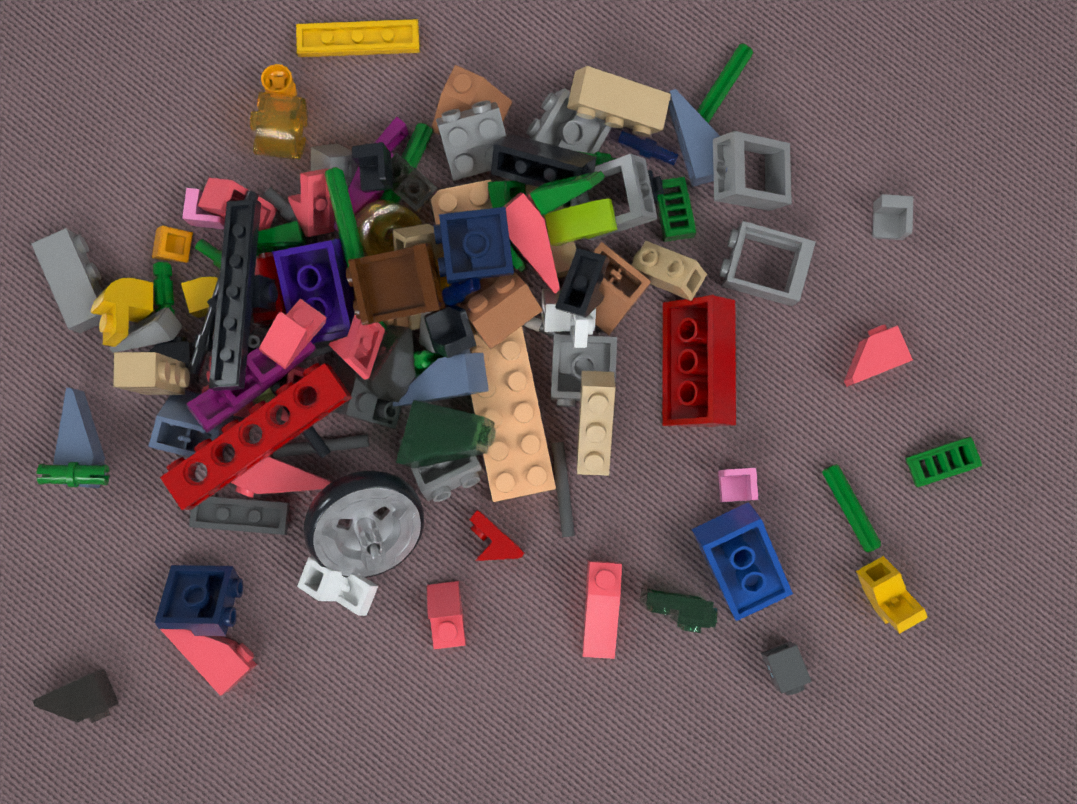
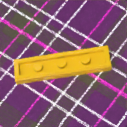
[296,19,420,57]

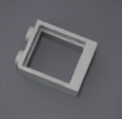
[713,131,792,211]
[569,154,658,240]
[719,221,816,307]

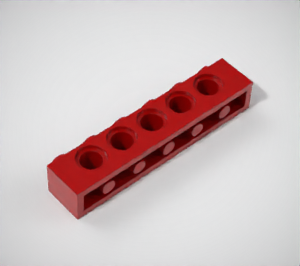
[160,363,353,510]

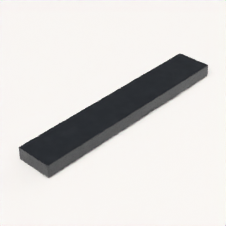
[209,199,261,391]

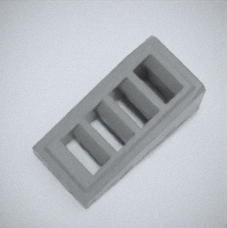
[109,307,182,353]

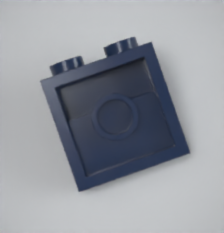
[433,207,514,285]
[154,565,244,636]

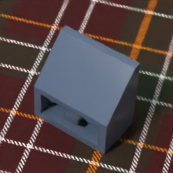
[148,390,234,457]

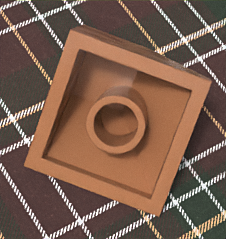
[431,65,512,135]

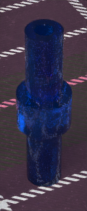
[618,130,679,166]
[442,278,481,306]

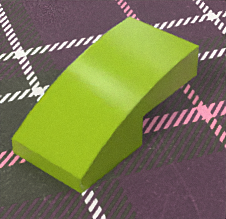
[545,198,618,246]

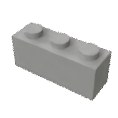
[31,228,103,333]

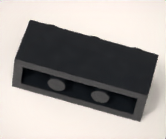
[491,134,596,198]

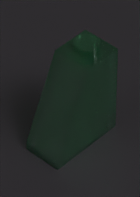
[396,400,496,468]

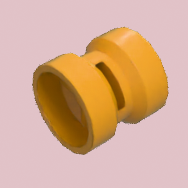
[261,64,297,107]

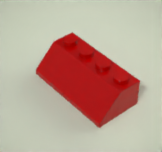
[662,295,736,427]

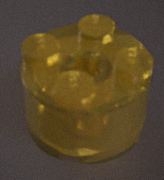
[250,92,308,159]
[355,200,422,257]

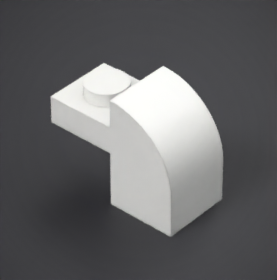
[541,288,596,348]
[297,557,378,616]

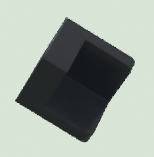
[351,142,393,192]
[424,304,476,358]

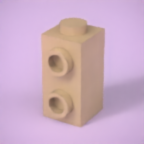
[631,241,707,301]

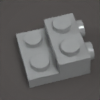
[526,88,612,154]
[436,100,506,181]
[551,334,617,407]
[399,413,485,502]

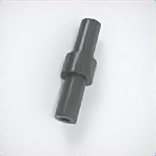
[263,187,313,238]
[248,326,270,348]

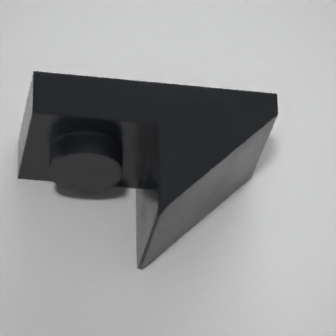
[555,248,609,318]

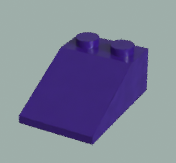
[273,239,354,343]

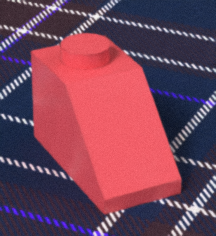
[198,177,277,231]
[844,324,913,387]

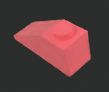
[503,192,560,294]
[231,456,333,498]
[583,560,622,659]
[160,629,257,696]

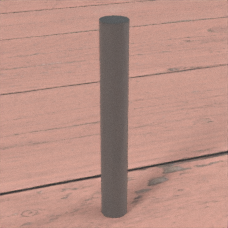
[273,434,369,458]
[551,442,575,537]

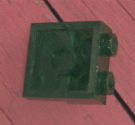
[640,588,718,633]

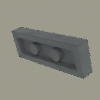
[189,497,290,535]

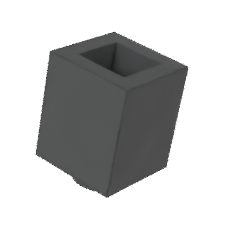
[761,642,812,695]

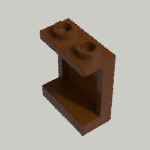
[346,243,446,325]

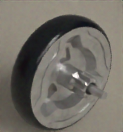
[304,470,424,578]

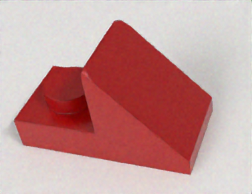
[469,510,525,561]

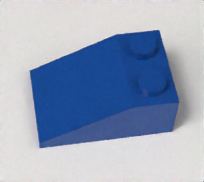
[691,502,793,621]

